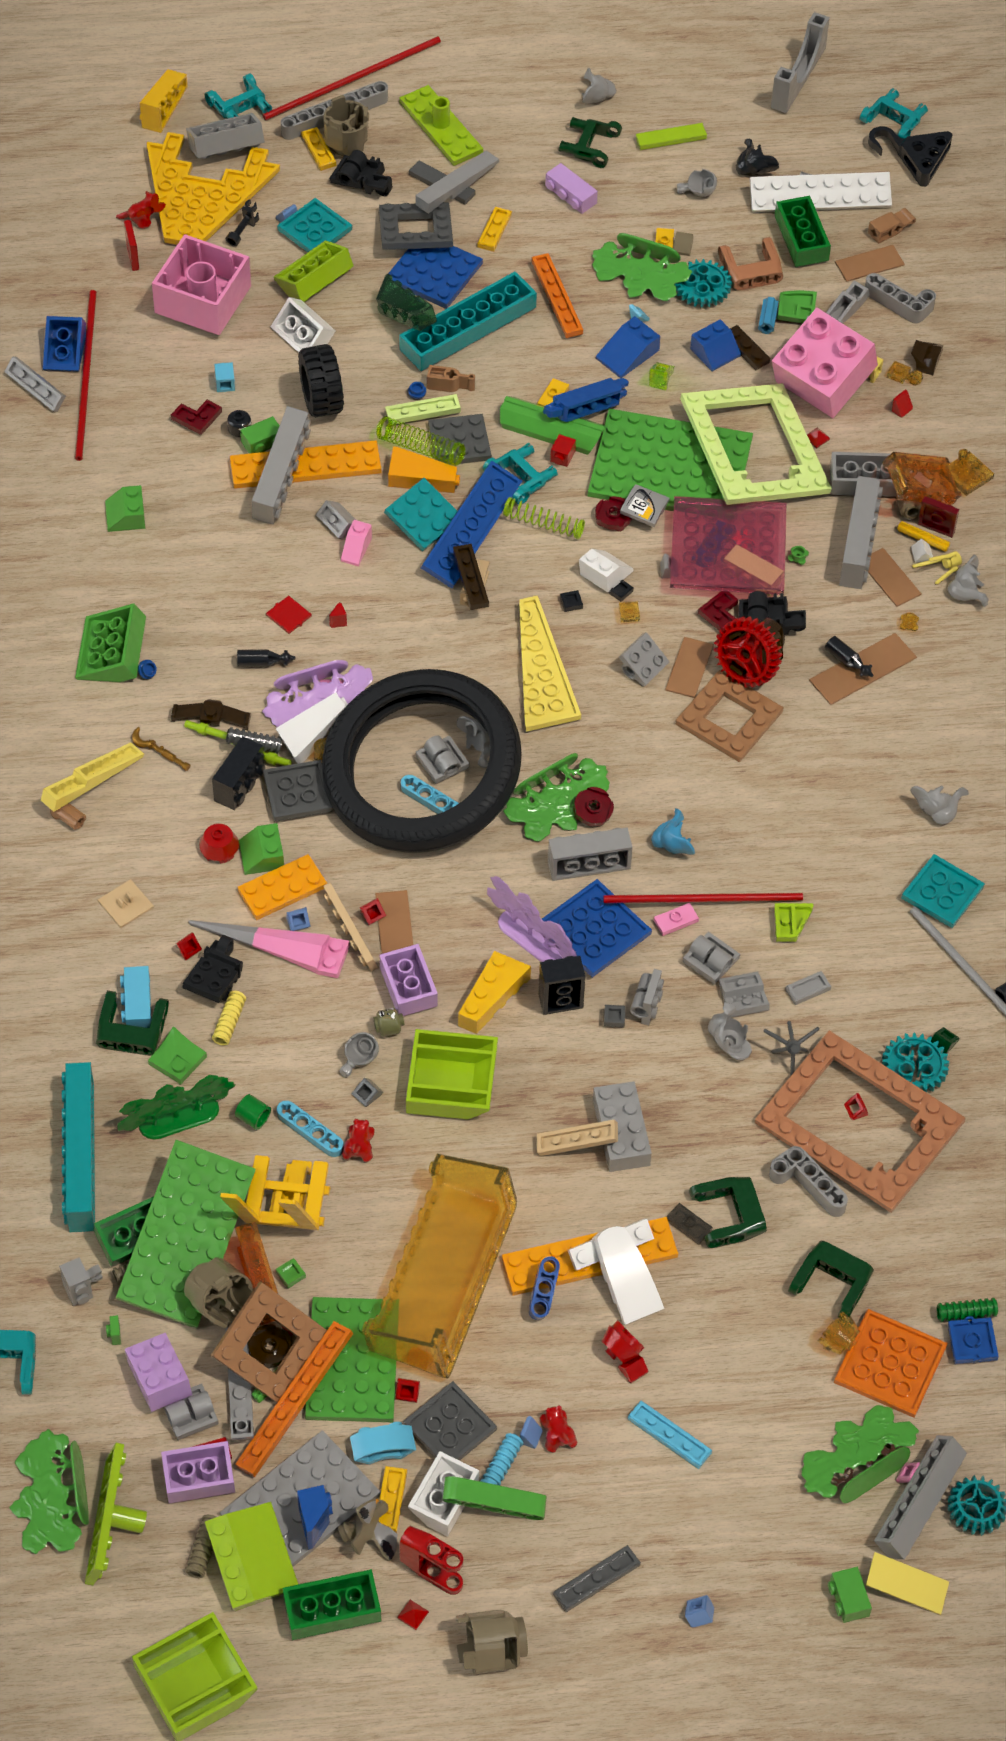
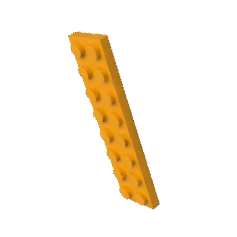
[230,440,382,489]
[502,1217,678,1296]

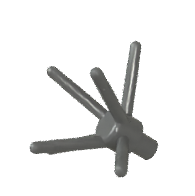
[763,1021,820,1075]

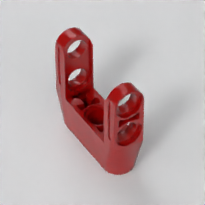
[400,1526,463,1595]

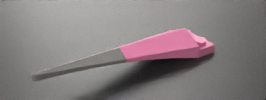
[188,920,350,978]

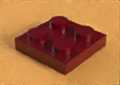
[918,496,960,538]

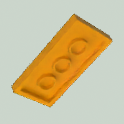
[237,854,327,921]

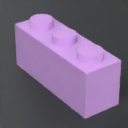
[545,163,598,214]

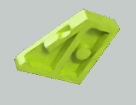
[774,903,814,942]

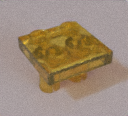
[941,449,994,496]

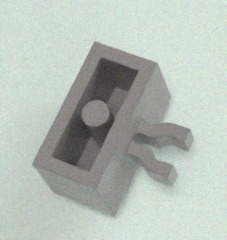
[59,1257,103,1306]

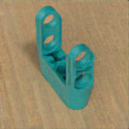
[0,1330,36,1395]

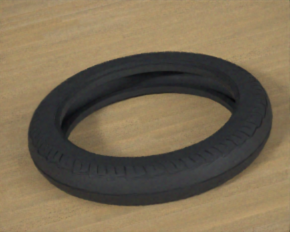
[322,669,522,853]

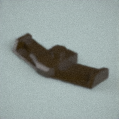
[171,699,251,730]

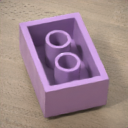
[379,944,438,1016]
[125,1333,192,1412]
[161,1441,235,1503]

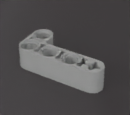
[865,273,936,324]
[769,1146,848,1217]

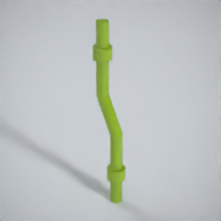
[184,720,291,766]

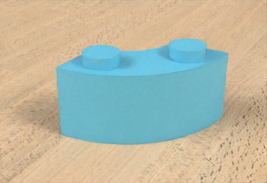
[350,1422,416,1465]

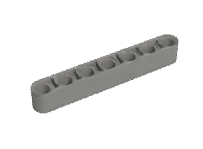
[281,81,388,140]

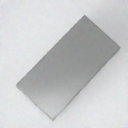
[785,971,831,1005]

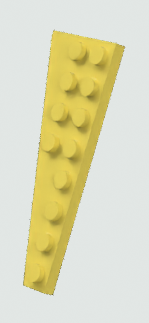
[519,596,581,732]

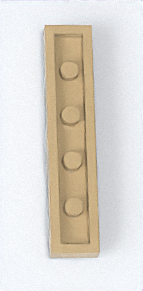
[323,883,378,972]

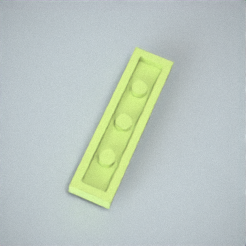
[385,394,461,425]

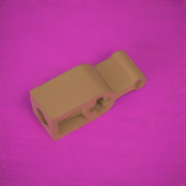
[868,208,916,244]
[427,365,475,392]

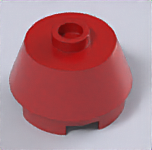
[199,823,239,864]
[602,1320,644,1364]

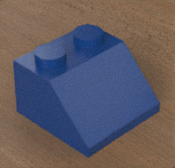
[690,319,741,371]
[297,1485,333,1550]

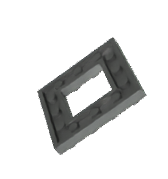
[379,202,453,250]

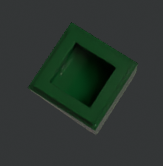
[931,1027,960,1054]

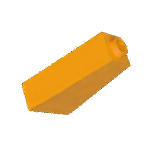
[388,446,460,493]

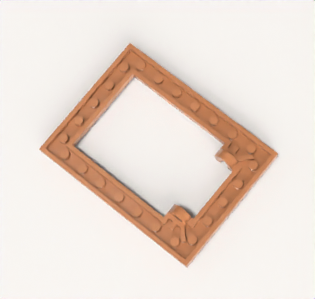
[755,1030,966,1213]

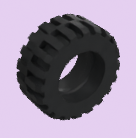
[298,344,344,418]

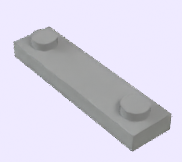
[4,356,66,412]

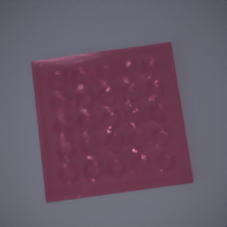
[670,496,787,595]

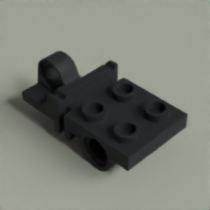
[329,150,393,196]
[739,591,806,635]
[182,935,243,1003]

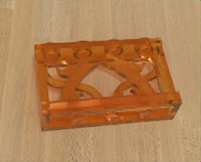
[882,452,962,505]
[235,1222,278,1325]

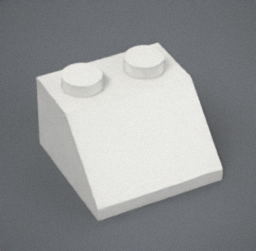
[579,549,633,592]

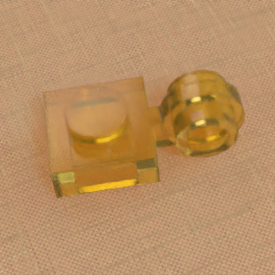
[886,361,923,385]

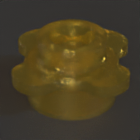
[900,613,919,631]

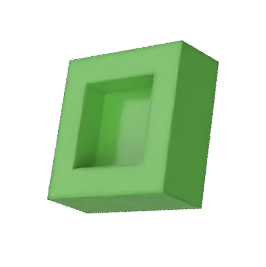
[276,1258,306,1288]
[106,1315,121,1345]

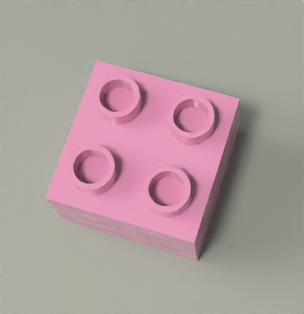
[152,234,251,335]
[772,307,878,418]

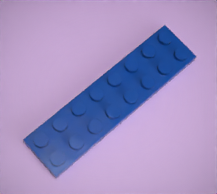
[421,461,522,588]

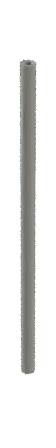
[910,907,1006,1016]

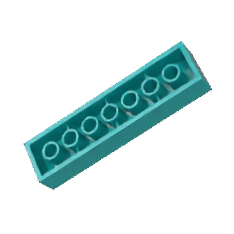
[399,271,537,371]
[62,1062,95,1233]

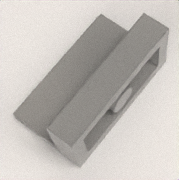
[316,500,356,539]

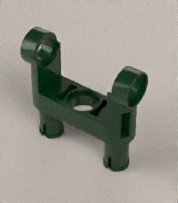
[559,117,622,168]

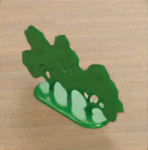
[117,1075,236,1140]

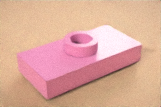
[654,903,699,936]

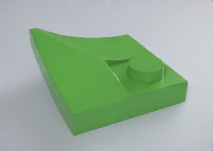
[777,290,817,323]
[148,1027,207,1084]

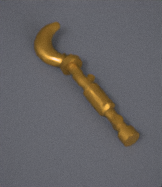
[132,727,191,771]

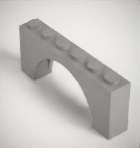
[771,12,830,113]

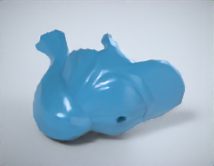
[651,808,695,855]

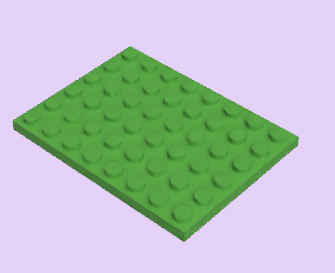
[588,409,753,522]

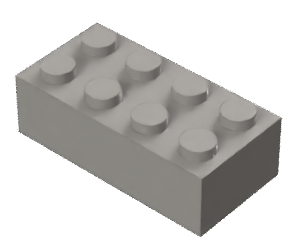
[186,113,265,159]
[830,452,908,497]
[548,827,632,881]
[593,1081,652,1172]

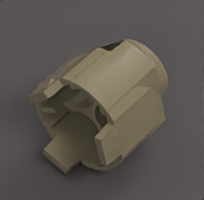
[324,95,369,157]
[184,1257,254,1329]
[456,1610,528,1674]

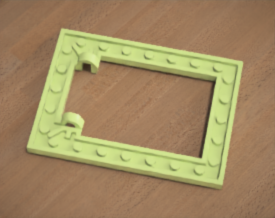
[680,383,832,505]

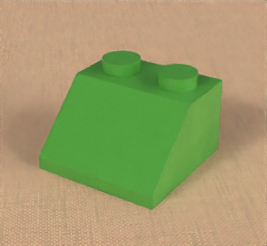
[105,485,146,532]
[239,823,284,875]

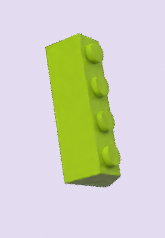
[273,240,354,302]

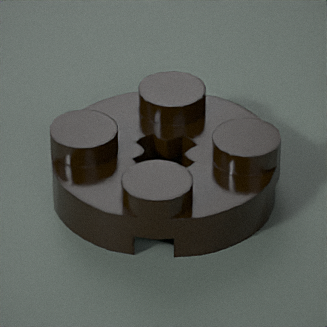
[248,1324,292,1368]

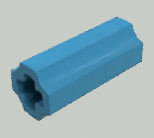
[758,297,779,334]

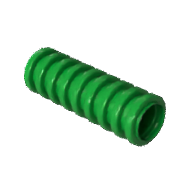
[937,1298,998,1322]

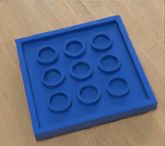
[385,246,483,309]
[542,879,652,978]

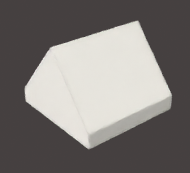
[911,538,933,563]

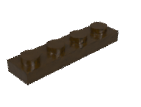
[453,543,489,610]

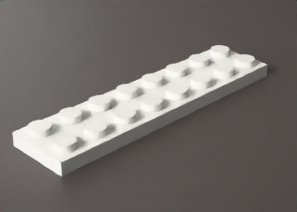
[750,172,892,213]

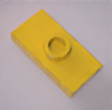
[655,228,674,248]
[537,378,569,406]

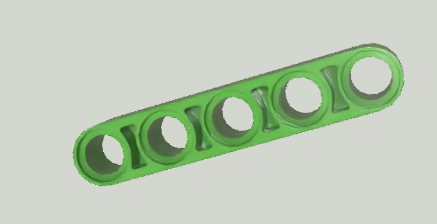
[442,1476,547,1520]

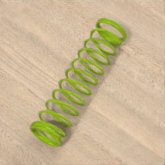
[503,497,585,539]

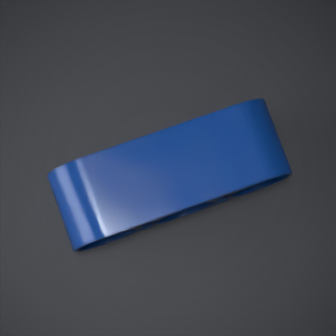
[529,1256,560,1320]

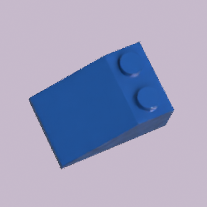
[43,316,86,371]
[596,316,660,378]

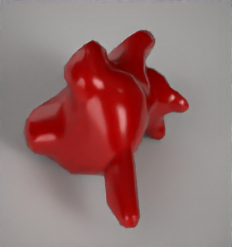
[116,191,166,229]
[342,1119,375,1162]
[540,1405,578,1453]

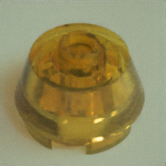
[817,1311,860,1355]

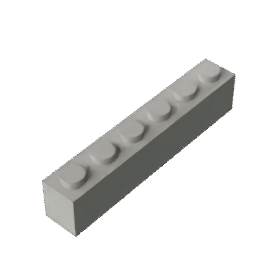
[874,1435,967,1560]

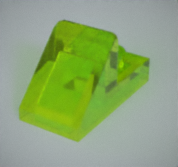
[649,362,675,390]

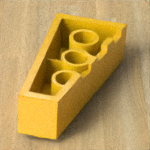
[140,69,188,133]

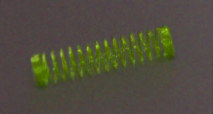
[376,416,465,466]

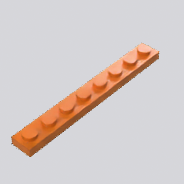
[235,1321,353,1477]

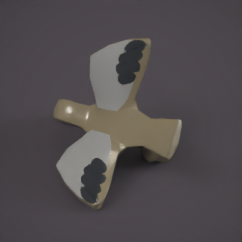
[338,1499,398,1561]

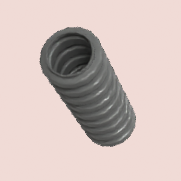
[226,727,282,754]

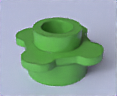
[788,546,809,565]

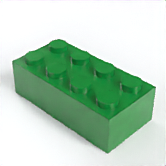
[775,195,831,267]
[93,1196,154,1267]
[282,1569,382,1640]

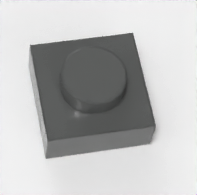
[604,1005,625,1027]

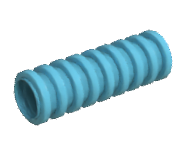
[480,1433,524,1486]

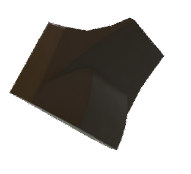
[911,340,944,376]

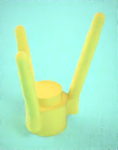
[912,551,962,584]

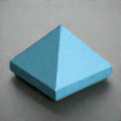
[629,304,650,322]

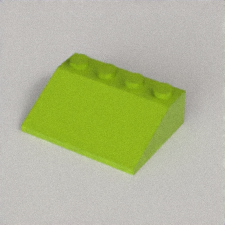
[205,1502,298,1611]

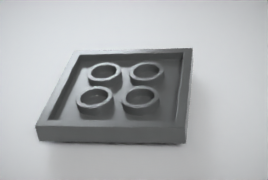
[428,414,492,465]
[263,760,333,822]
[404,1381,497,1461]

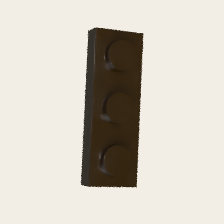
[730,325,770,371]

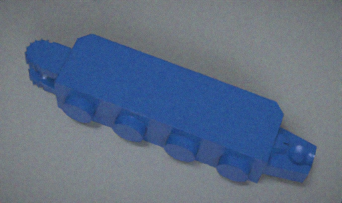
[543,378,629,422]

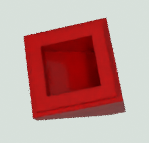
[892,389,913,418]

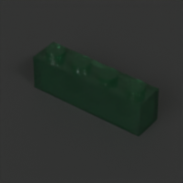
[376,273,437,331]

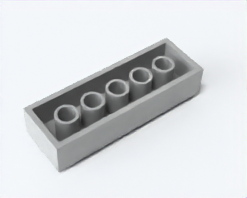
[252,406,311,525]
[839,476,883,590]

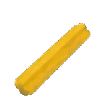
[897,521,950,552]

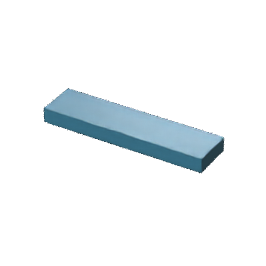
[628,1401,712,1469]

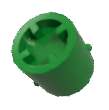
[235,1094,271,1130]

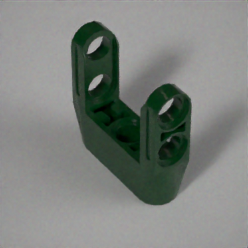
[96,990,169,1056]
[689,1177,767,1248]
[788,1241,874,1322]

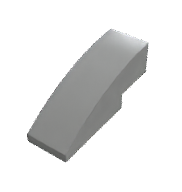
[826,280,870,324]

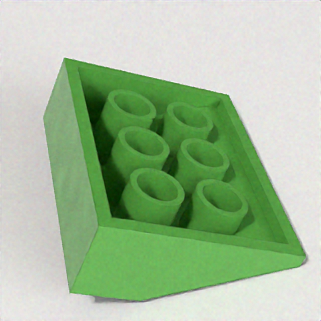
[75,603,146,682]

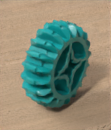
[948,1475,1006,1536]

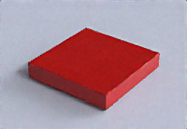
[124,220,139,271]

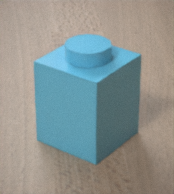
[214,362,235,392]

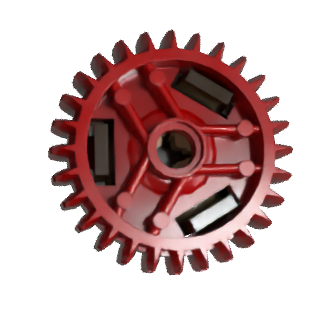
[714,616,785,688]

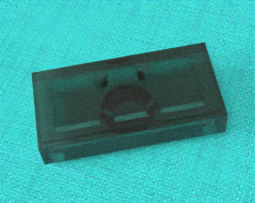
[667,1203,713,1245]

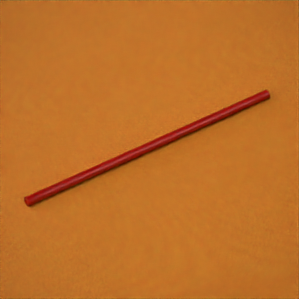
[263,36,441,121]
[75,290,97,461]

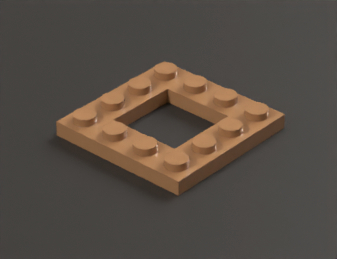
[675,670,784,762]
[211,1282,327,1403]

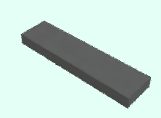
[409,160,476,205]
[553,1545,641,1612]

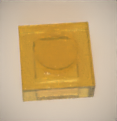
[619,601,640,622]

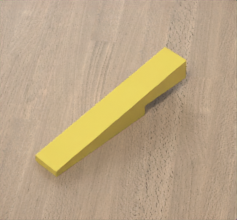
[41,742,144,812]

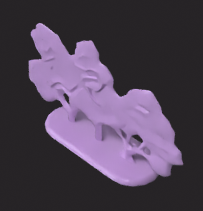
[262,660,373,727]
[487,876,577,962]

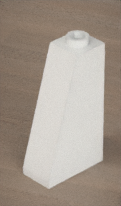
[276,692,348,764]

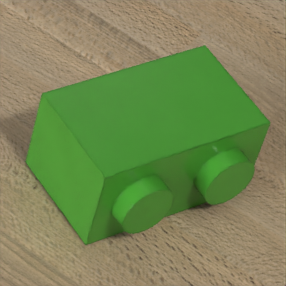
[240,416,280,453]
[828,1566,872,1623]

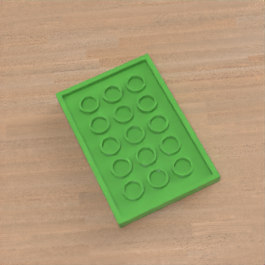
[305,1297,399,1423]

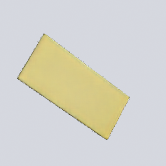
[866,1552,949,1615]

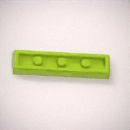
[636,123,707,150]

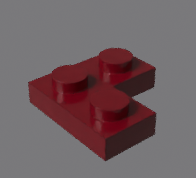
[171,399,222,435]
[698,589,738,630]

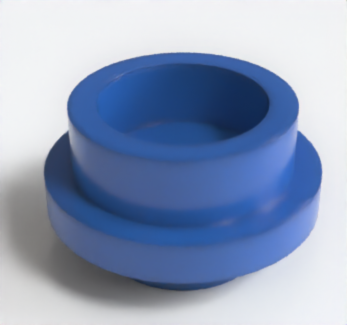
[408,382,426,399]
[138,660,157,679]

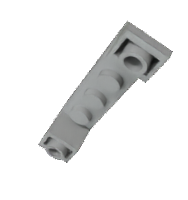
[225,1325,254,1440]

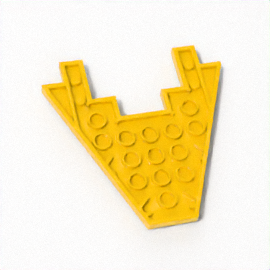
[147,132,280,245]

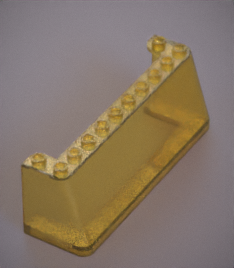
[362,1154,517,1379]

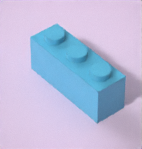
[120,966,151,1028]

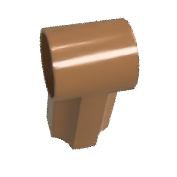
[50,803,86,830]

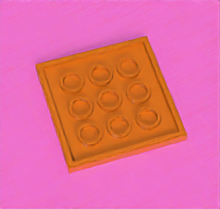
[834,1309,948,1418]

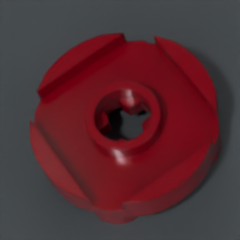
[595,496,632,532]
[573,787,614,827]

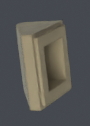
[673,232,693,256]

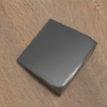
[351,1078,384,1107]

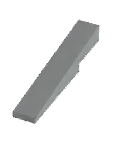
[416,150,499,214]

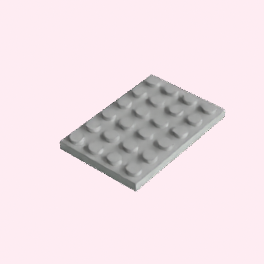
[220,1430,381,1567]

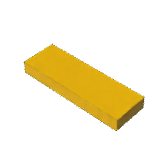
[301,127,337,171]
[477,207,512,252]
[379,1466,407,1533]

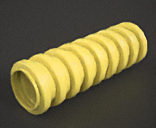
[212,991,246,1045]

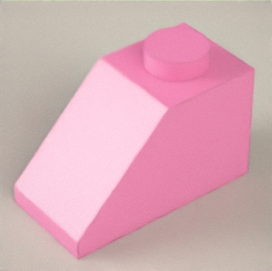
[341,520,372,567]

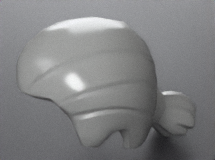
[677,169,717,197]
[339,1032,379,1078]

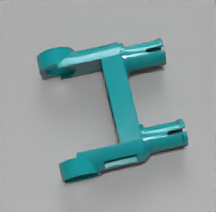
[204,73,272,119]
[860,88,928,139]
[482,443,558,505]

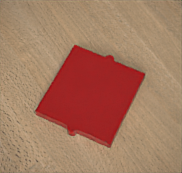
[266,595,312,634]

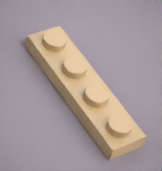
[537,1119,618,1156]

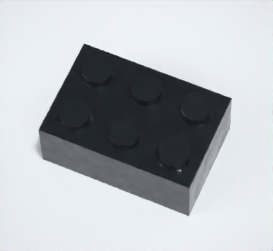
[212,736,265,811]
[538,956,586,1015]

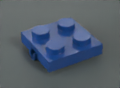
[948,1316,999,1364]

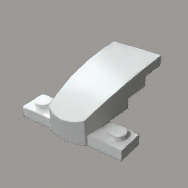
[568,1218,664,1325]

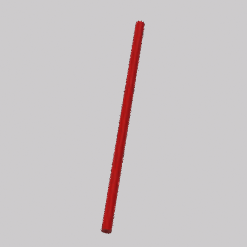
[603,893,803,903]

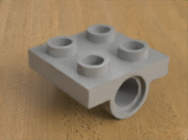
[619,632,670,687]
[416,735,469,784]
[683,931,740,984]
[630,969,664,1026]
[163,1384,219,1440]

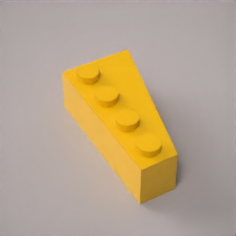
[458,951,531,1034]

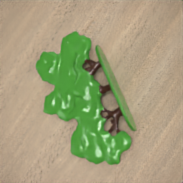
[802,1405,919,1503]

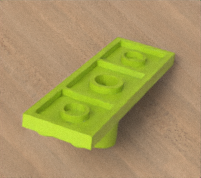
[399,85,483,166]
[85,1442,147,1586]

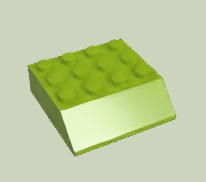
[406,1029,498,1119]
[132,1612,258,1741]

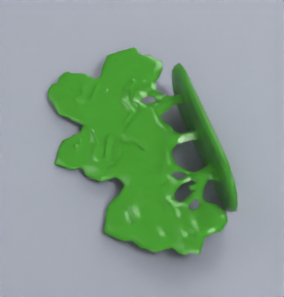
[592,233,692,301]
[503,753,610,842]
[9,1429,89,1554]

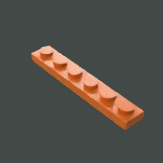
[531,253,583,338]

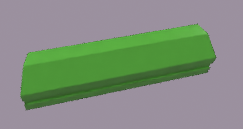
[500,396,605,455]

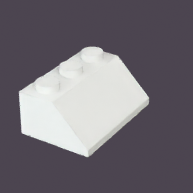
[270,297,336,352]
[408,1451,479,1537]

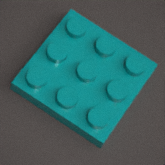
[277,198,353,252]
[384,478,458,552]
[901,854,985,928]

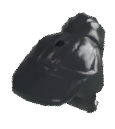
[736,138,779,175]

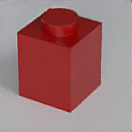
[550,434,576,467]

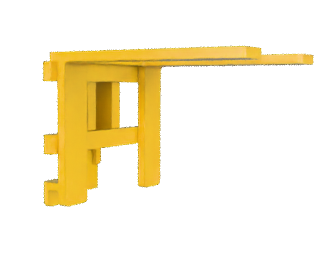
[220,1155,330,1230]

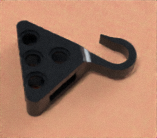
[868,126,953,187]

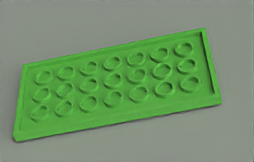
[115,1140,256,1329]

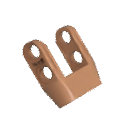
[718,237,783,290]

